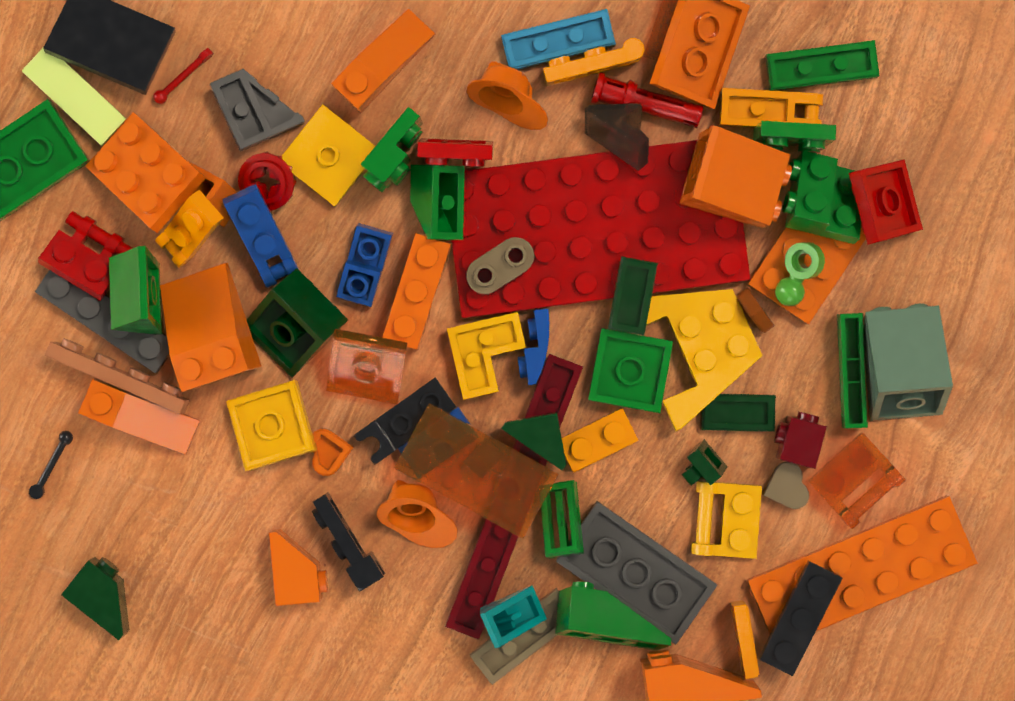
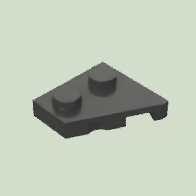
[209,69,305,152]

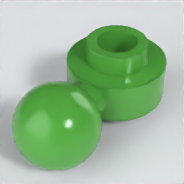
[775,242,825,306]

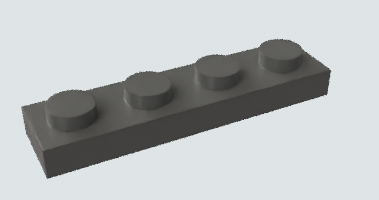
[35,270,170,373]

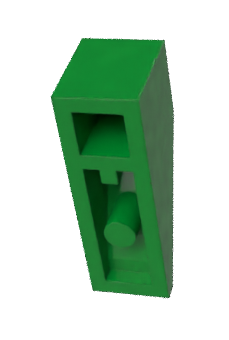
[555,581,671,650]

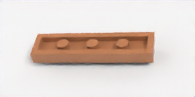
[45,338,190,414]

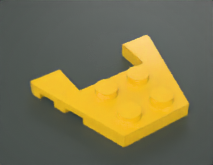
[646,289,763,432]

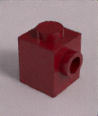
[774,411,827,469]

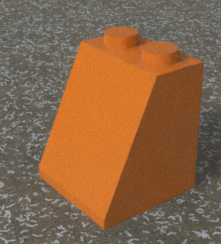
[679,125,792,228]

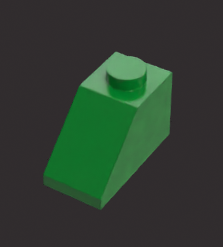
[410,165,465,240]

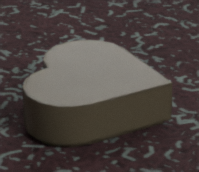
[762,462,809,509]

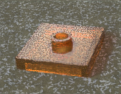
[326,329,408,404]

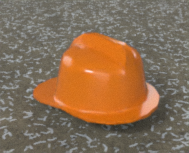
[466,61,548,130]
[377,480,458,548]

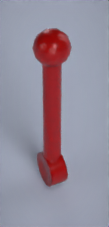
[153,48,214,104]

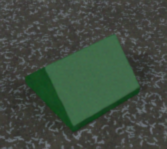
[109,246,162,335]

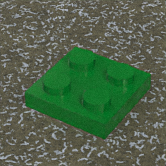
[753,121,836,153]
[588,328,673,413]

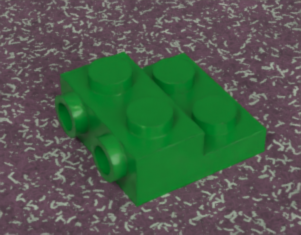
[361,107,423,192]
[782,150,861,244]

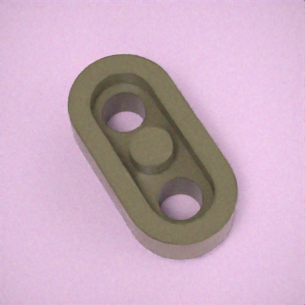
[467,237,534,294]

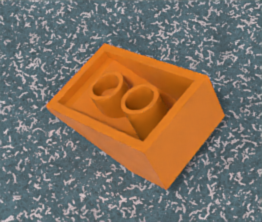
[160,263,262,392]
[640,650,762,701]

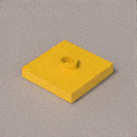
[282,104,375,207]
[226,380,317,471]

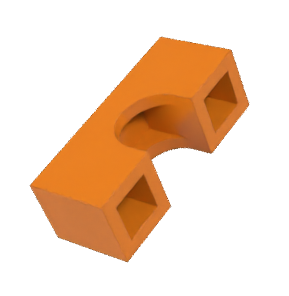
[382,233,452,350]

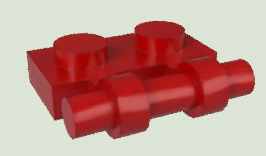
[38,211,133,301]

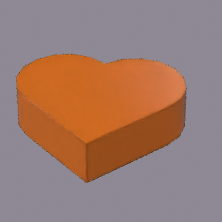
[312,428,354,476]

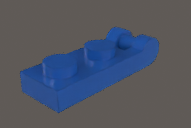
[223,184,299,288]

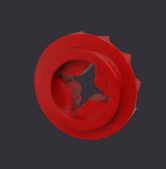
[238,151,297,210]

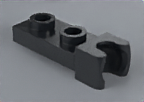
[353,377,456,465]
[312,492,385,591]

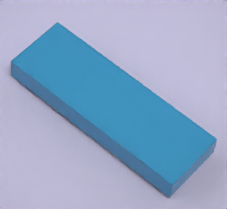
[501,9,616,70]

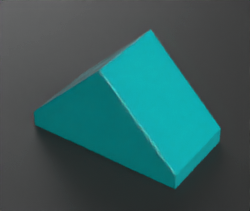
[480,586,547,648]

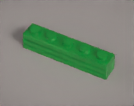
[837,313,868,428]

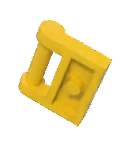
[691,481,762,559]

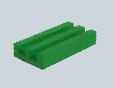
[539,480,584,559]

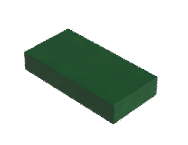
[608,256,658,335]
[701,394,776,432]

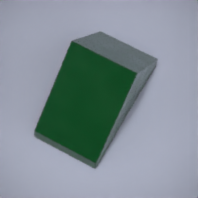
[501,412,567,471]

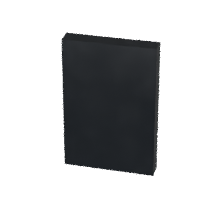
[43,0,176,95]

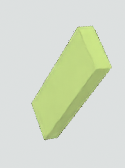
[22,47,126,146]

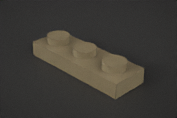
[470,588,559,685]

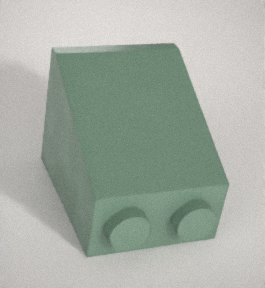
[863,303,953,421]

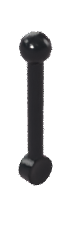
[29,431,73,499]

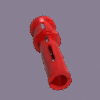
[591,71,703,129]

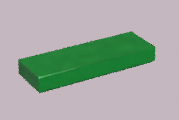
[765,40,880,91]

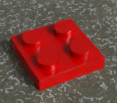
[417,138,493,166]
[849,159,923,245]

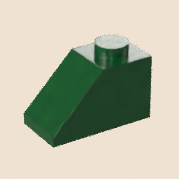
[61,557,130,640]

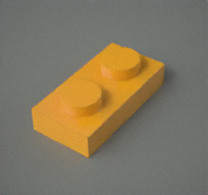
[562,408,639,473]

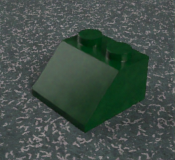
[247,268,348,378]

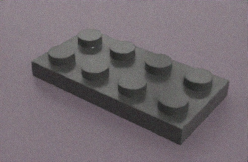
[556,501,717,645]

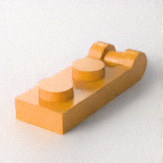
[543,38,644,87]
[719,88,823,128]
[155,189,224,268]

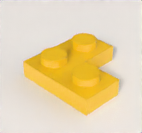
[447,312,526,400]

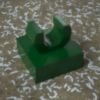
[682,439,728,486]

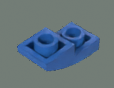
[336,223,393,307]
[518,309,550,385]

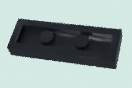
[759,560,843,676]

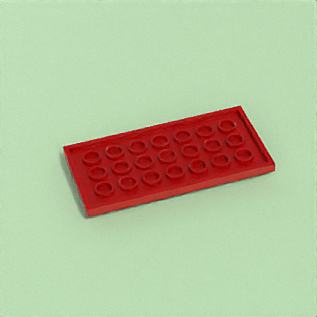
[451,140,751,318]

